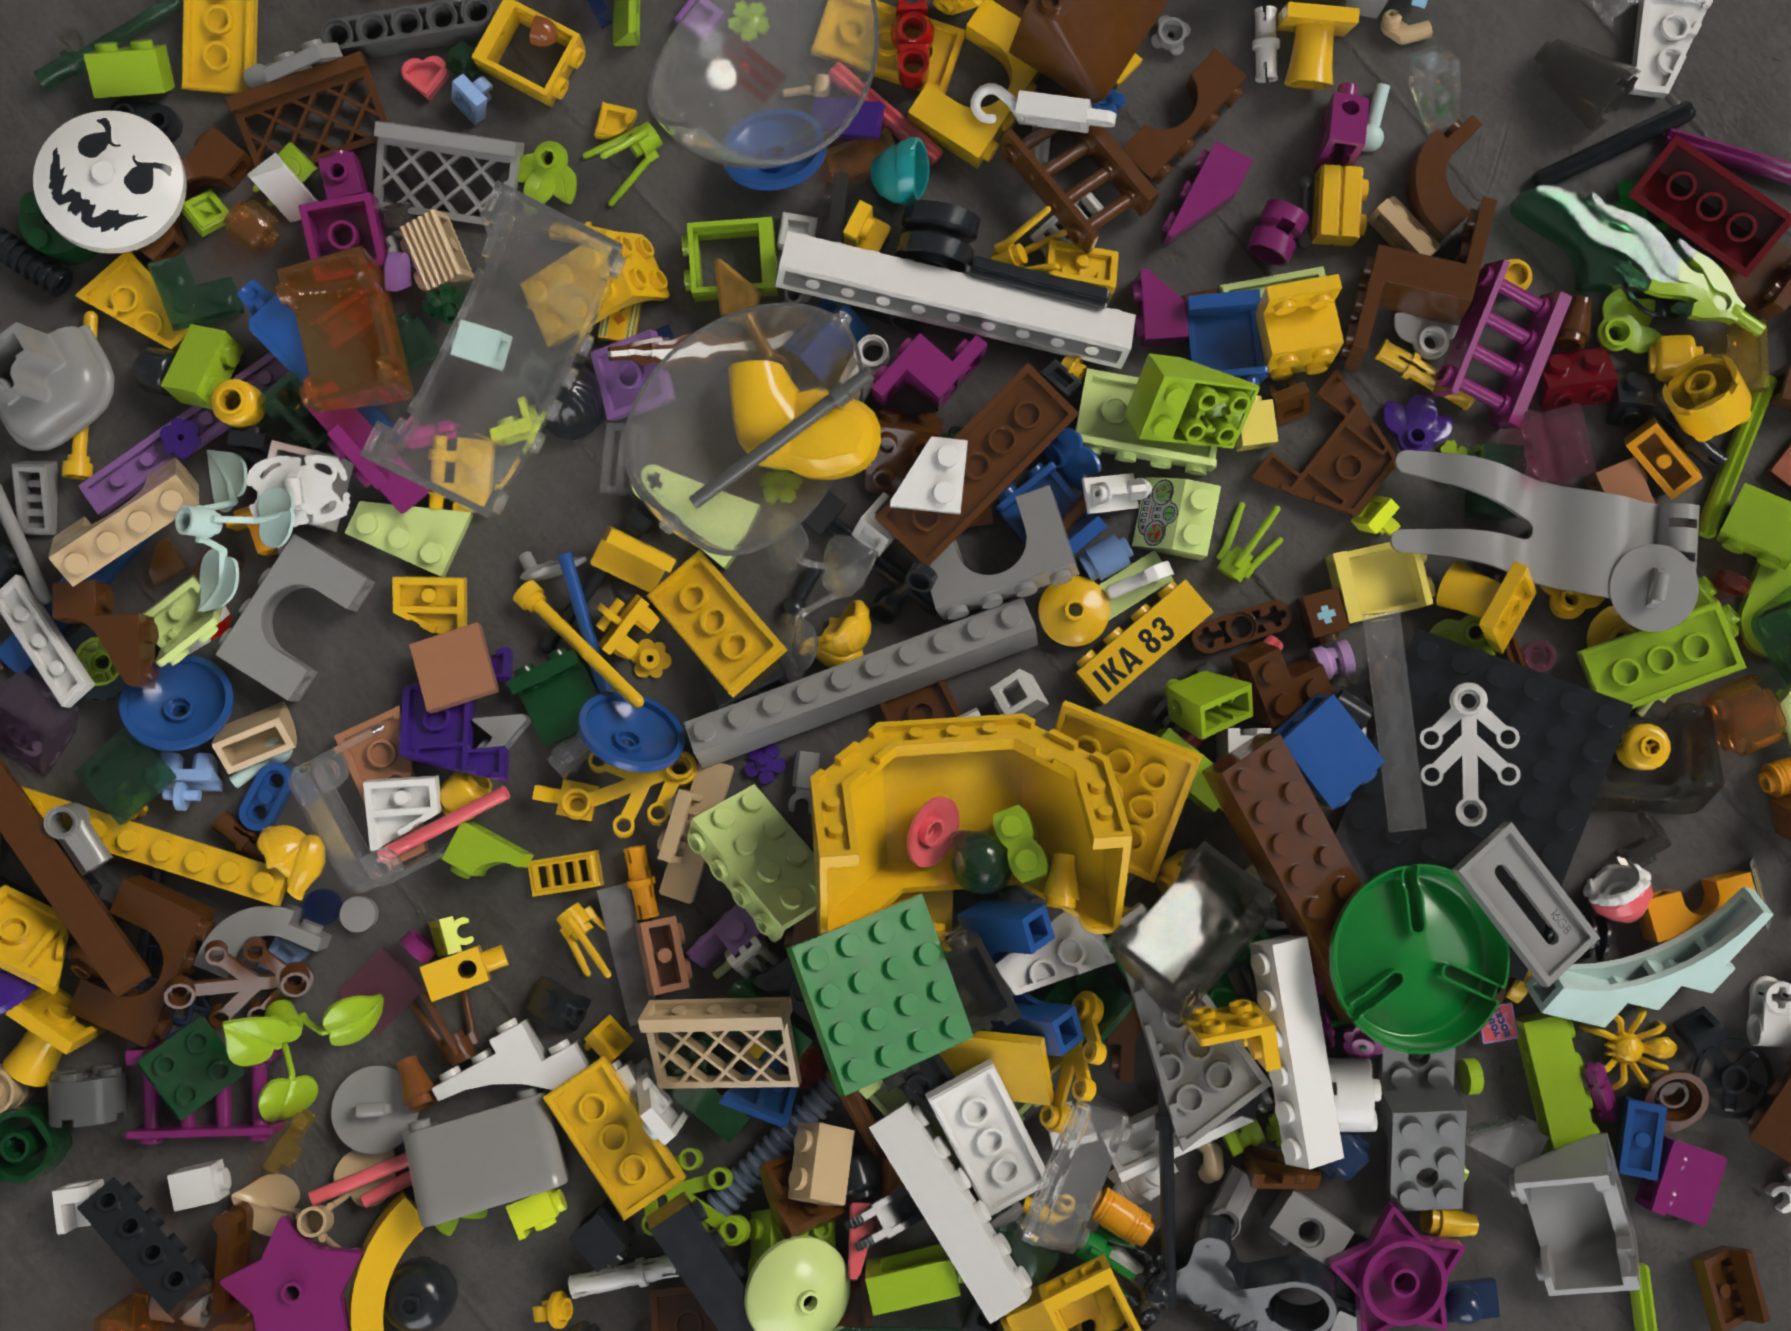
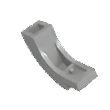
[193,903,332,978]

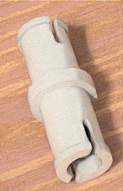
[1252,6,1280,83]

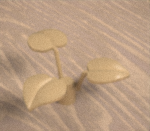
[231,1149,396,1317]

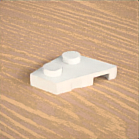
[890,436,968,515]
[363,775,442,851]

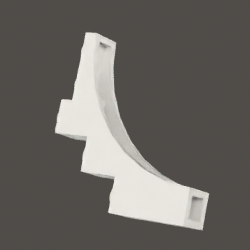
[432,1017,639,1104]

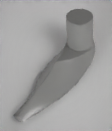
[518,551,587,581]

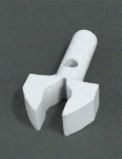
[1106,561,1174,599]

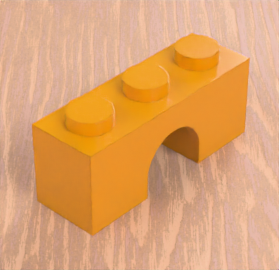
[1638,870,1756,945]

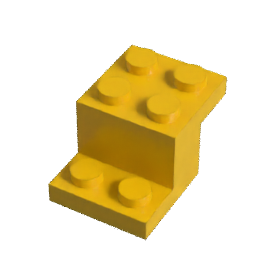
[1255,274,1344,381]

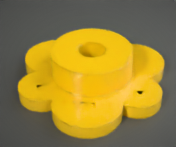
[631,639,672,678]

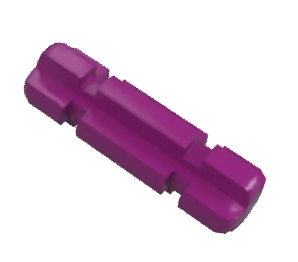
[1583,1061,1620,1124]

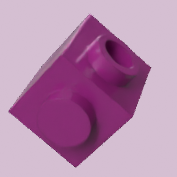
[318,150,369,200]

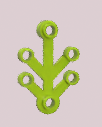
[641,1148,751,1246]

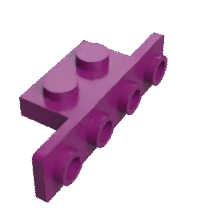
[304,382,428,514]

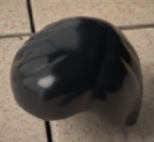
[534,361,604,440]

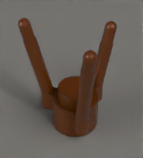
[410,989,480,1066]

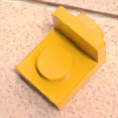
[843,200,891,252]

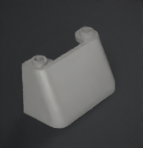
[402,1086,569,1227]
[1508,1133,1641,1296]

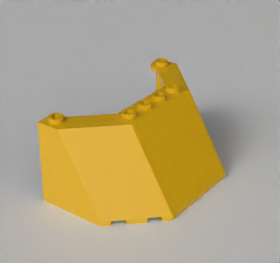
[810,713,1132,935]

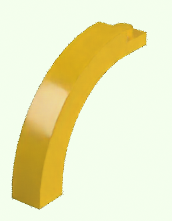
[349,1190,425,1331]

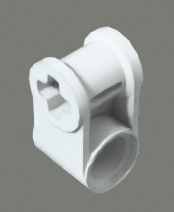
[1746,975,1791,1048]

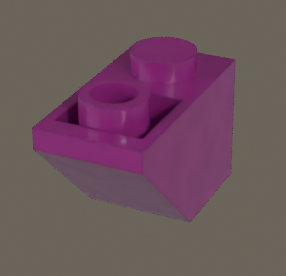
[1131,269,1189,347]

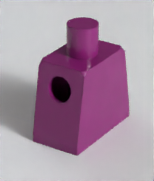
[1313,82,1369,171]

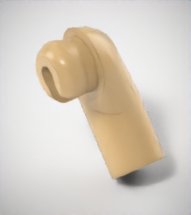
[1380,9,1432,45]

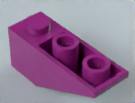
[1162,141,1254,246]

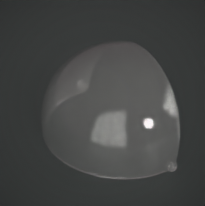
[648,0,879,170]
[623,302,864,556]

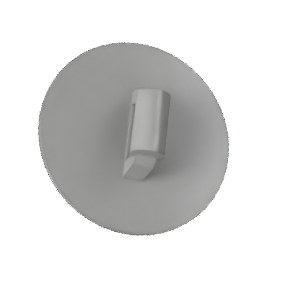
[1609,544,1699,632]
[331,1066,419,1154]

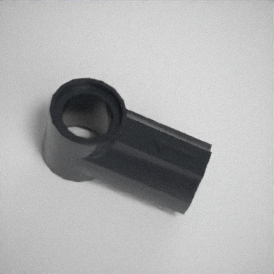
[1335,684,1374,730]

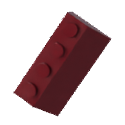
[1627,134,1791,278]

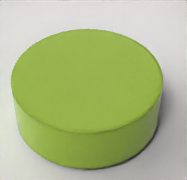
[1456,1058,1484,1095]

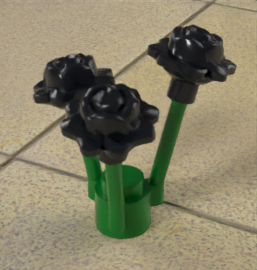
[1074,1227,1172,1331]

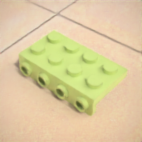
[1075,368,1217,475]
[687,784,817,942]

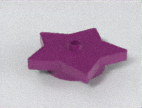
[1326,1202,1466,1331]
[220,1214,364,1331]

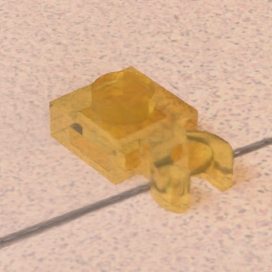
[263,1108,317,1175]

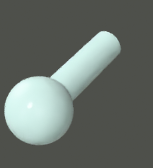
[1362,83,1390,152]
[229,737,293,788]

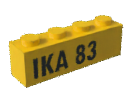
[1074,579,1214,706]

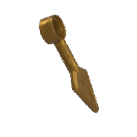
[714,258,792,377]

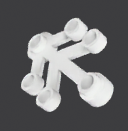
[1420,682,1521,826]

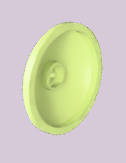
[744,1236,850,1331]

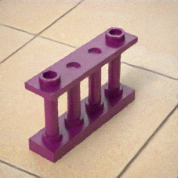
[1432,259,1572,429]
[125,1043,284,1145]

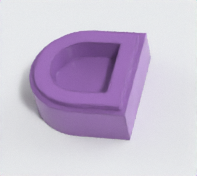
[384,251,412,292]

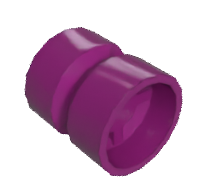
[1246,199,1309,266]

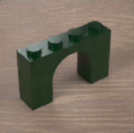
[663,972,817,1143]

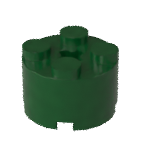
[19,191,97,265]
[0,1102,73,1184]

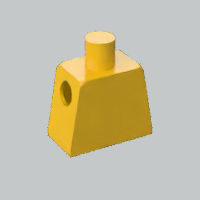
[419,945,509,1002]

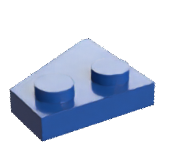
[719,1051,805,1128]

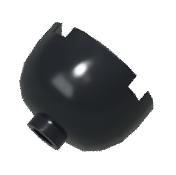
[383,1256,458,1331]

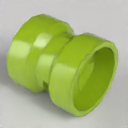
[1222,1118,1266,1157]

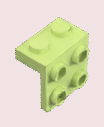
[143,574,223,667]

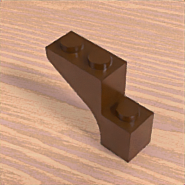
[52,580,159,690]

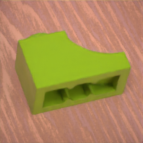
[442,821,534,879]

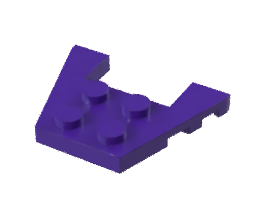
[399,647,513,782]

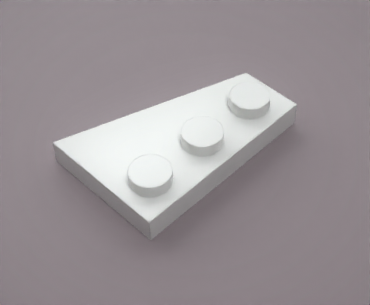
[635,1057,691,1145]

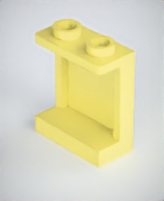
[1325,542,1435,625]

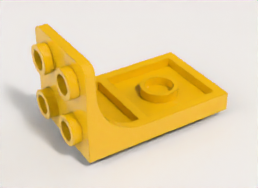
[521,230,670,348]

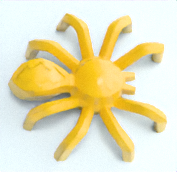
[1579,1005,1677,1091]

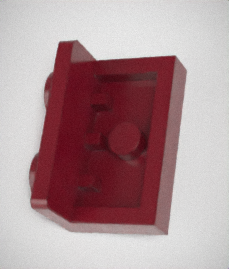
[1539,347,1619,411]

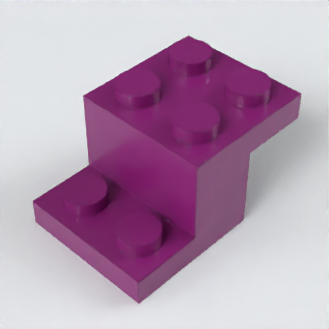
[872,333,987,411]

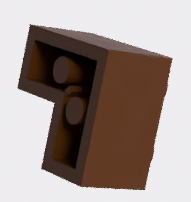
[1230,641,1334,728]

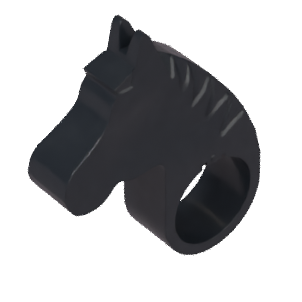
[1154,1215,1337,1331]

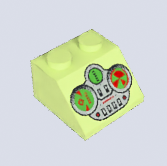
[1131,477,1221,561]

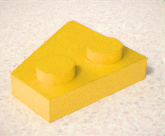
[392,576,467,634]

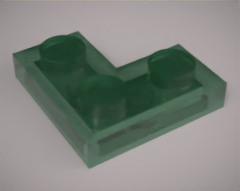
[148,255,244,332]

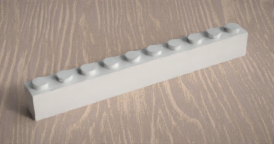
[775,231,1136,369]

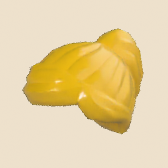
[799,600,871,668]
[256,825,326,900]

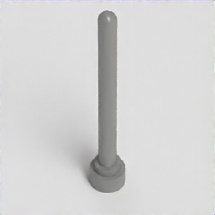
[0,483,52,605]

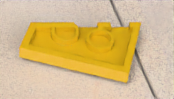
[75,251,198,351]

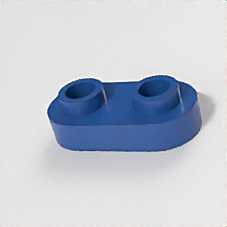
[239,763,296,831]

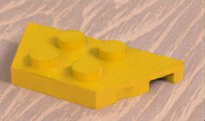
[0,885,70,995]

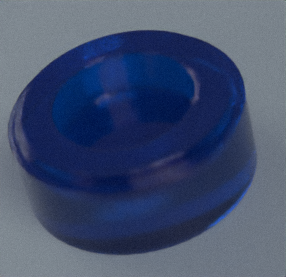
[303,888,343,925]

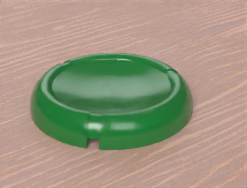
[1328,864,1510,1054]

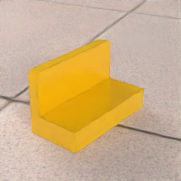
[590,525,676,593]

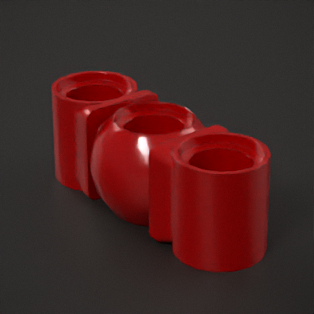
[890,0,935,90]

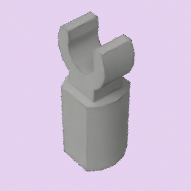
[788,751,820,814]

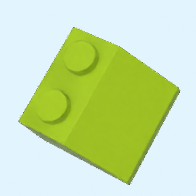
[1716,483,1791,570]

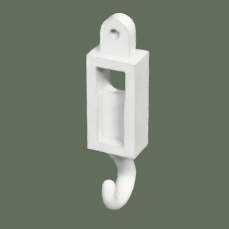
[970,83,1117,133]

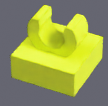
[1351,495,1401,537]
[429,916,474,957]

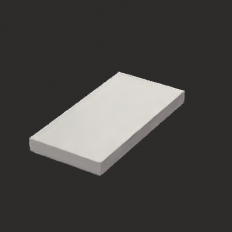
[925,1059,1052,1216]

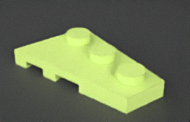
[345,501,474,577]

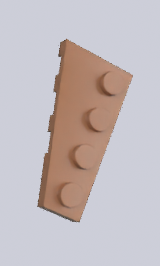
[334,706,429,866]

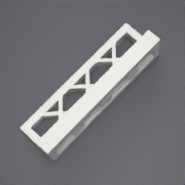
[1098,1105,1254,1183]

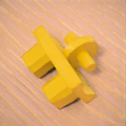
[595,594,660,660]

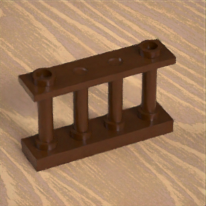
[999,90,1160,255]

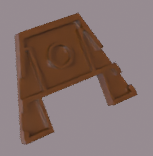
[1249,369,1397,517]

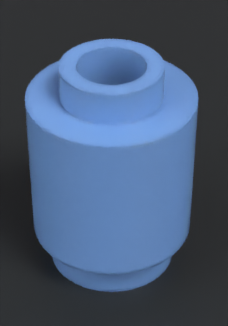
[1078,534,1134,581]

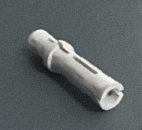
[568,1255,680,1299]

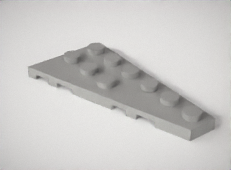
[1113,903,1272,1151]

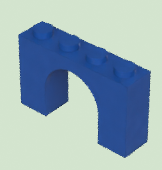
[957,900,1085,1056]

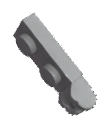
[243,39,343,88]

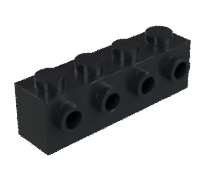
[77,1177,213,1322]
[646,1191,754,1331]

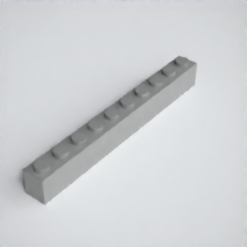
[684,597,1038,769]

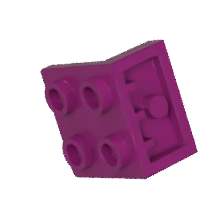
[1634,1135,1727,1226]

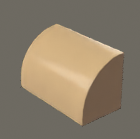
[211,701,297,775]

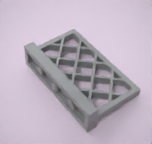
[374,121,524,229]

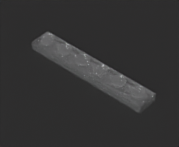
[1362,610,1427,832]

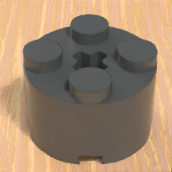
[47,1063,128,1128]

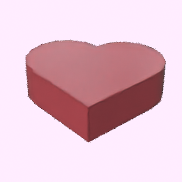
[401,56,450,102]

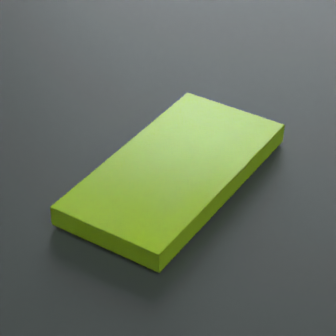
[1576,600,1747,709]

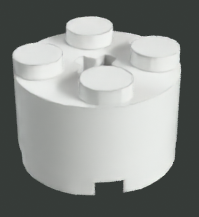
[1328,1058,1382,1132]

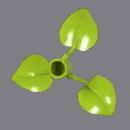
[222,994,384,1123]

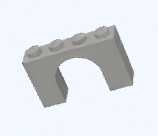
[930,485,1079,620]
[215,533,376,702]

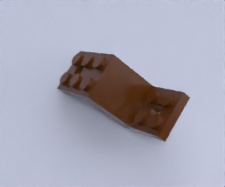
[1340,197,1497,372]

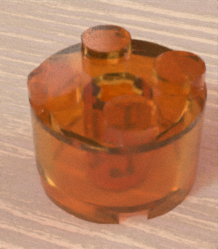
[1701,673,1788,757]

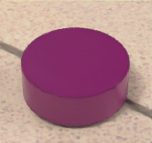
[400,930,436,964]

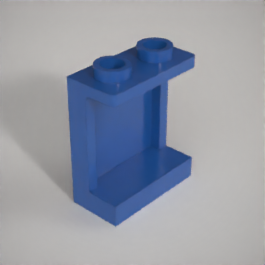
[1186,289,1269,386]
[995,461,1107,555]
[1272,693,1385,809]

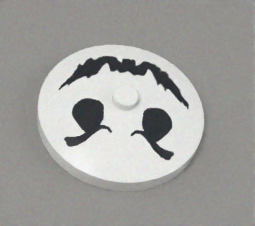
[33,111,187,254]

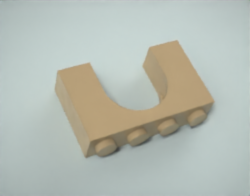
[48,456,199,587]

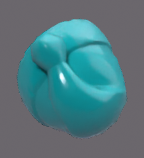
[870,137,930,205]

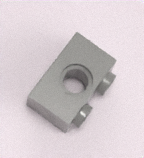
[1263,1189,1355,1269]

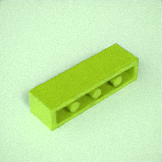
[1515,1012,1600,1153]

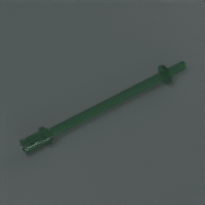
[34,0,183,91]

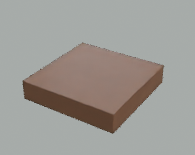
[409,622,500,714]

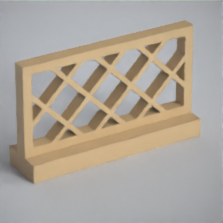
[638,997,802,1089]

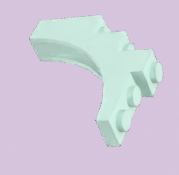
[1525,886,1774,1028]

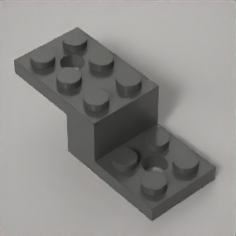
[1377,1047,1467,1211]

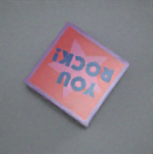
[1478,1001,1519,1044]

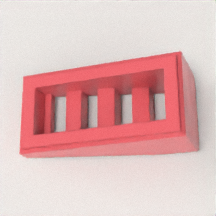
[848,1203,875,1282]

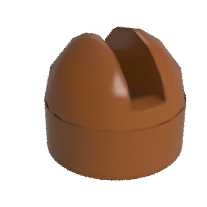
[530,15,558,47]

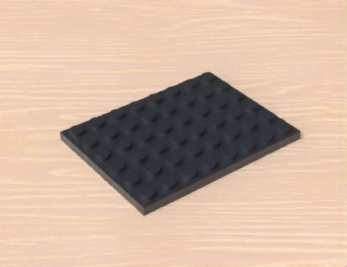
[1335,628,1633,982]

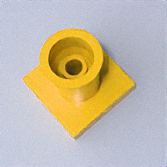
[1276,2,1360,90]
[1436,560,1537,654]
[3,988,106,1087]

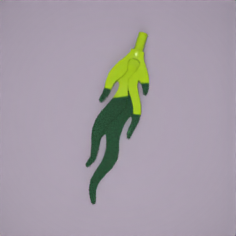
[1535,185,1766,337]

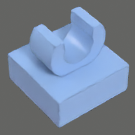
[451,74,493,125]

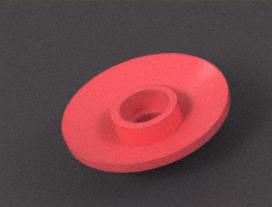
[907,796,959,867]

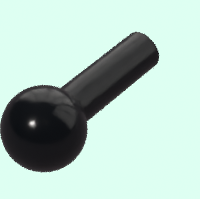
[779,561,824,624]

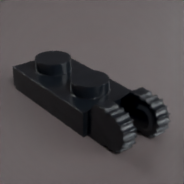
[844,1185,924,1252]

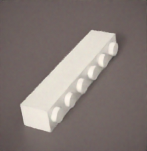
[1249,935,1344,1170]
[869,1099,1032,1324]

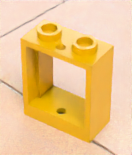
[471,0,586,108]
[1038,1254,1142,1331]

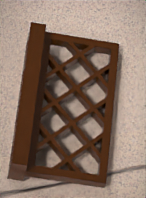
[226,51,390,168]

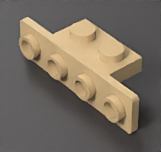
[657,762,734,904]

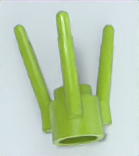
[582,121,663,207]
[1216,502,1283,583]

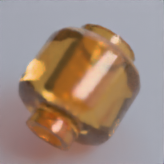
[224,200,281,253]

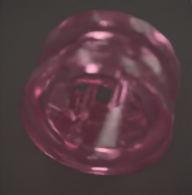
[1521,640,1557,672]

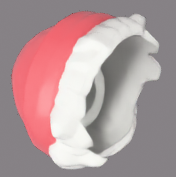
[1583,864,1653,923]

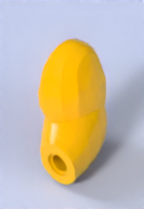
[728,360,881,480]

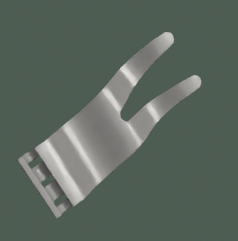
[1390,450,1700,598]

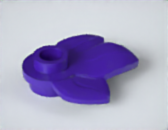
[1383,391,1453,452]

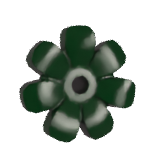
[421,284,468,324]

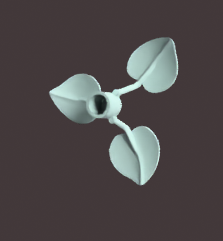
[175,450,295,612]

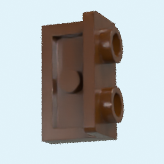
[1692,1245,1770,1331]

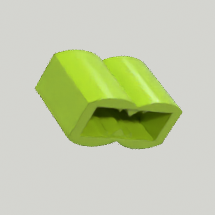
[993,804,1052,886]

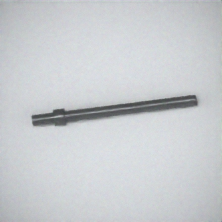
[689,367,875,509]

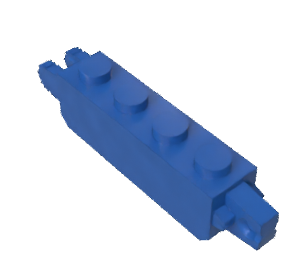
[237,279,395,438]

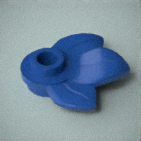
[1043,428,1101,492]

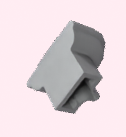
[0,322,115,451]

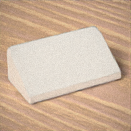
[247,152,318,222]

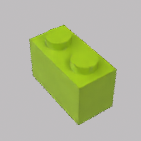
[83,39,175,99]
[161,324,244,410]

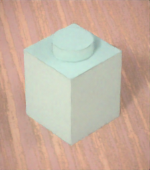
[450,319,513,371]

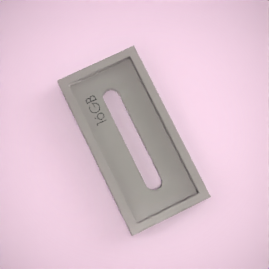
[1452,822,1600,987]

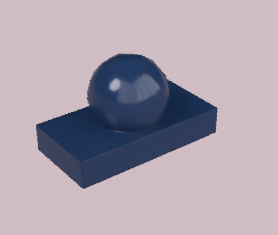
[1445,1277,1500,1325]

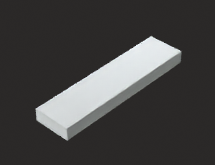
[0,575,95,708]

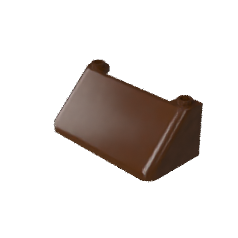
[1009,0,1169,103]

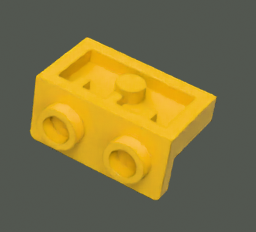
[1044,239,1119,306]

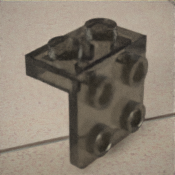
[821,171,904,256]

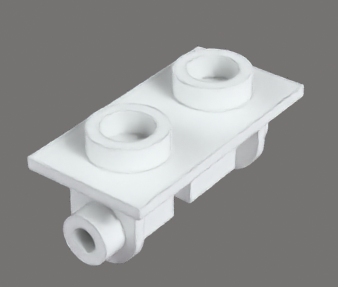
[1082,473,1152,514]

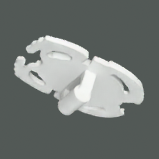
[246,455,350,527]

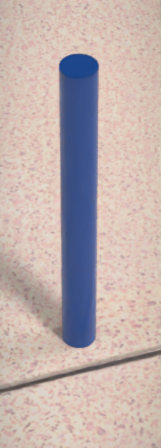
[557,552,611,693]

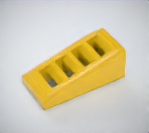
[528,849,604,897]

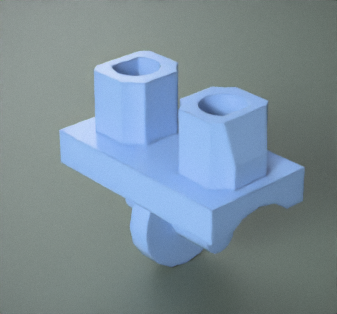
[146,752,224,811]

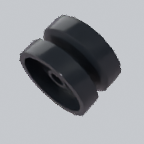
[895,200,981,273]

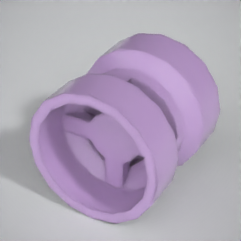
[1309,639,1356,680]

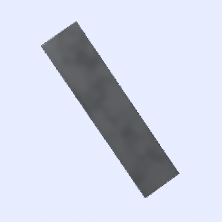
[597,883,657,1027]

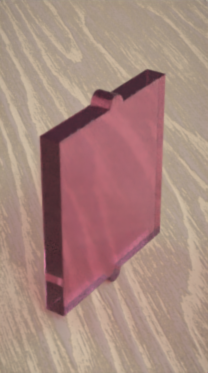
[338,947,425,1034]

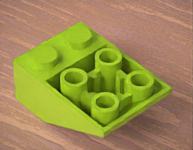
[1124,353,1260,449]

